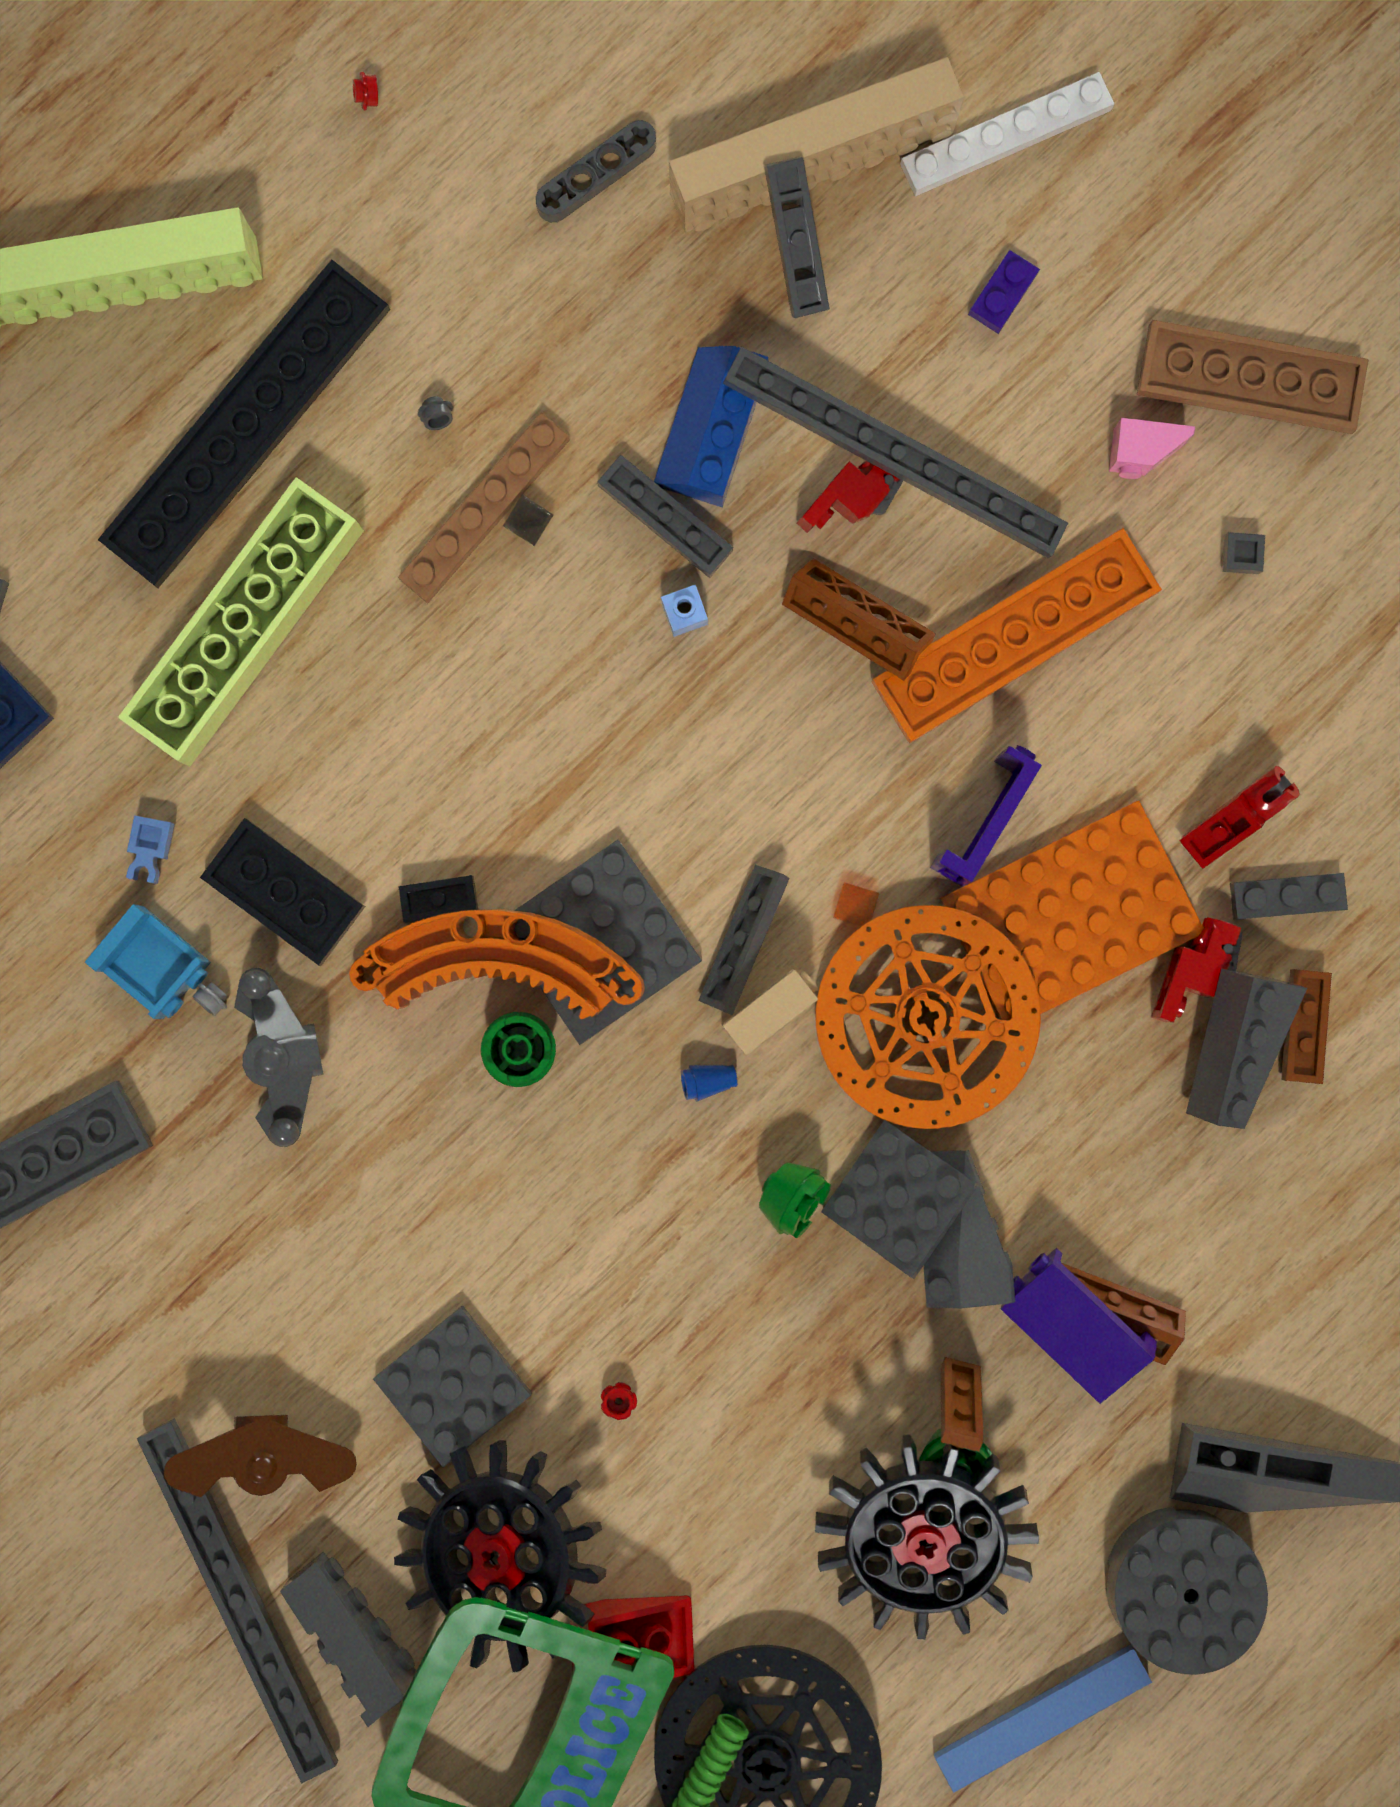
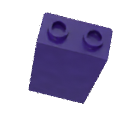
[930,745,1042,887]
[1000,1248,1157,1404]

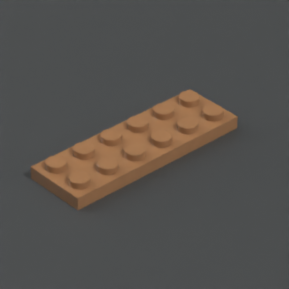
[1137,320,1369,434]

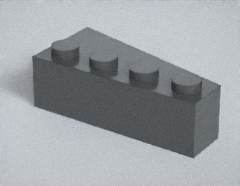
[1186,968,1307,1129]
[280,1552,416,1727]

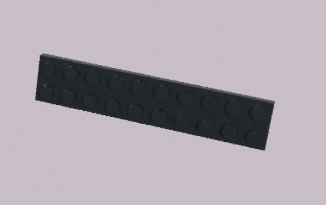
[98,259,390,588]

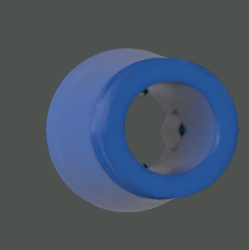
[681,1065,738,1102]

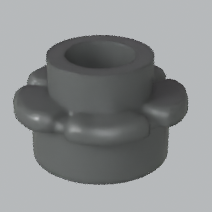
[417,396,453,430]

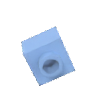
[661,584,708,637]

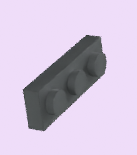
[1230,873,1348,920]

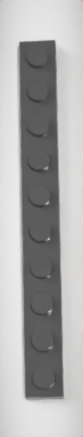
[723,346,1068,558]
[137,1418,338,1784]

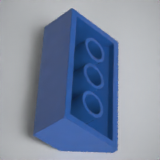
[654,346,769,508]

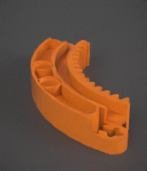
[349,909,645,1020]

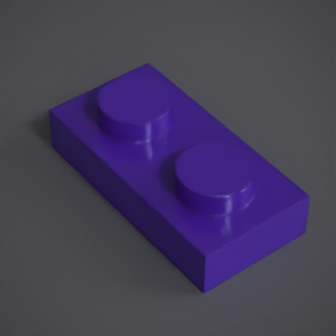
[968,250,1040,334]

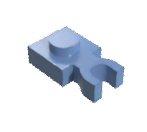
[126,815,175,884]

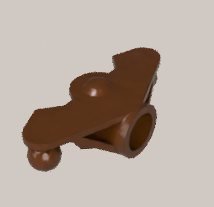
[164,1415,357,1497]

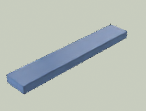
[934,1644,1152,1793]

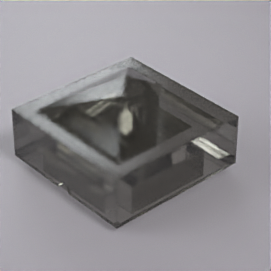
[503,494,554,546]

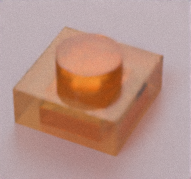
[833,882,879,929]

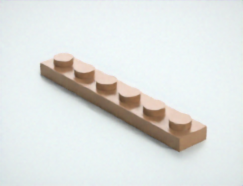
[398,412,570,604]

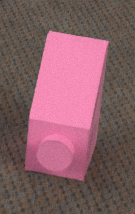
[1109,418,1195,479]

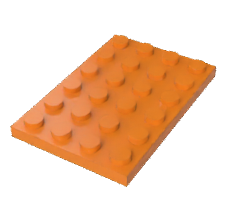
[939,800,1204,1020]

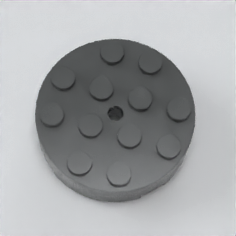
[1105,1507,1268,1675]

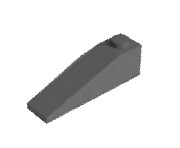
[924,1150,1015,1309]

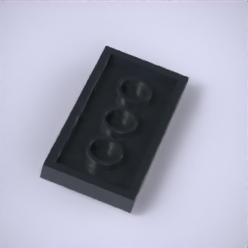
[200,818,366,966]

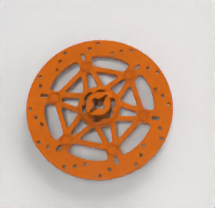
[816,905,1041,1129]

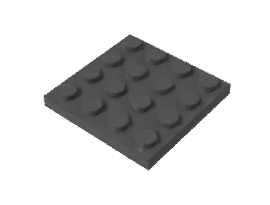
[514,840,702,1045]

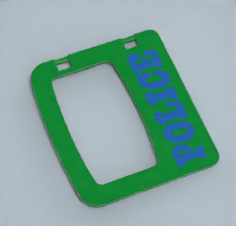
[371,1597,674,1807]

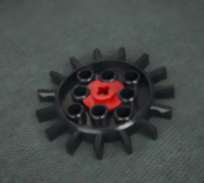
[815,1434,1039,1640]
[394,1440,606,1672]

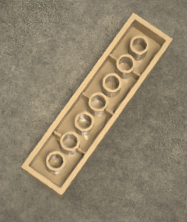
[669,57,964,233]

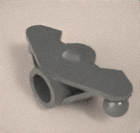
[234,968,324,1147]

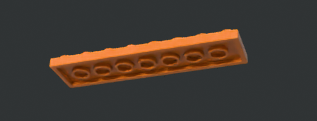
[871,528,1162,744]

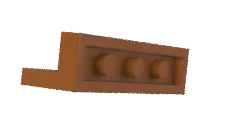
[782,558,936,681]
[1062,1263,1186,1365]

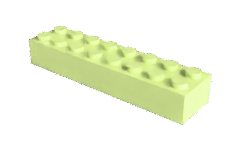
[0,207,263,328]
[118,477,364,767]

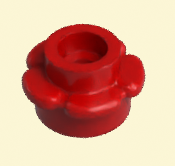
[353,72,378,111]
[601,1382,637,1420]

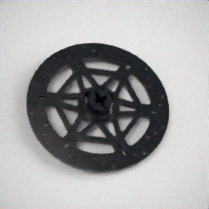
[654,1645,882,1807]

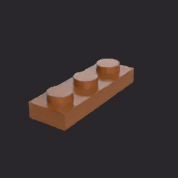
[1281,969,1332,1084]
[941,1357,984,1452]

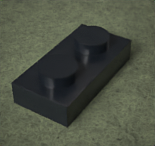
[398,875,478,924]

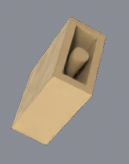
[722,969,819,1056]

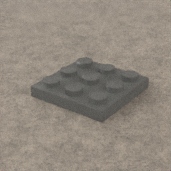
[821,1120,978,1279]
[373,1305,532,1467]

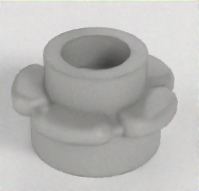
[192,982,227,1016]

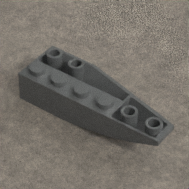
[1170,1423,1400,1513]

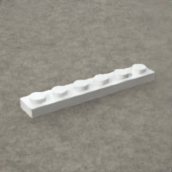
[900,72,1114,196]

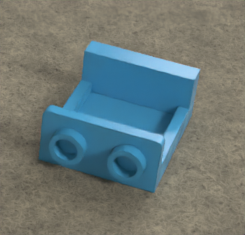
[85,904,211,1019]

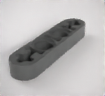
[536,120,656,223]

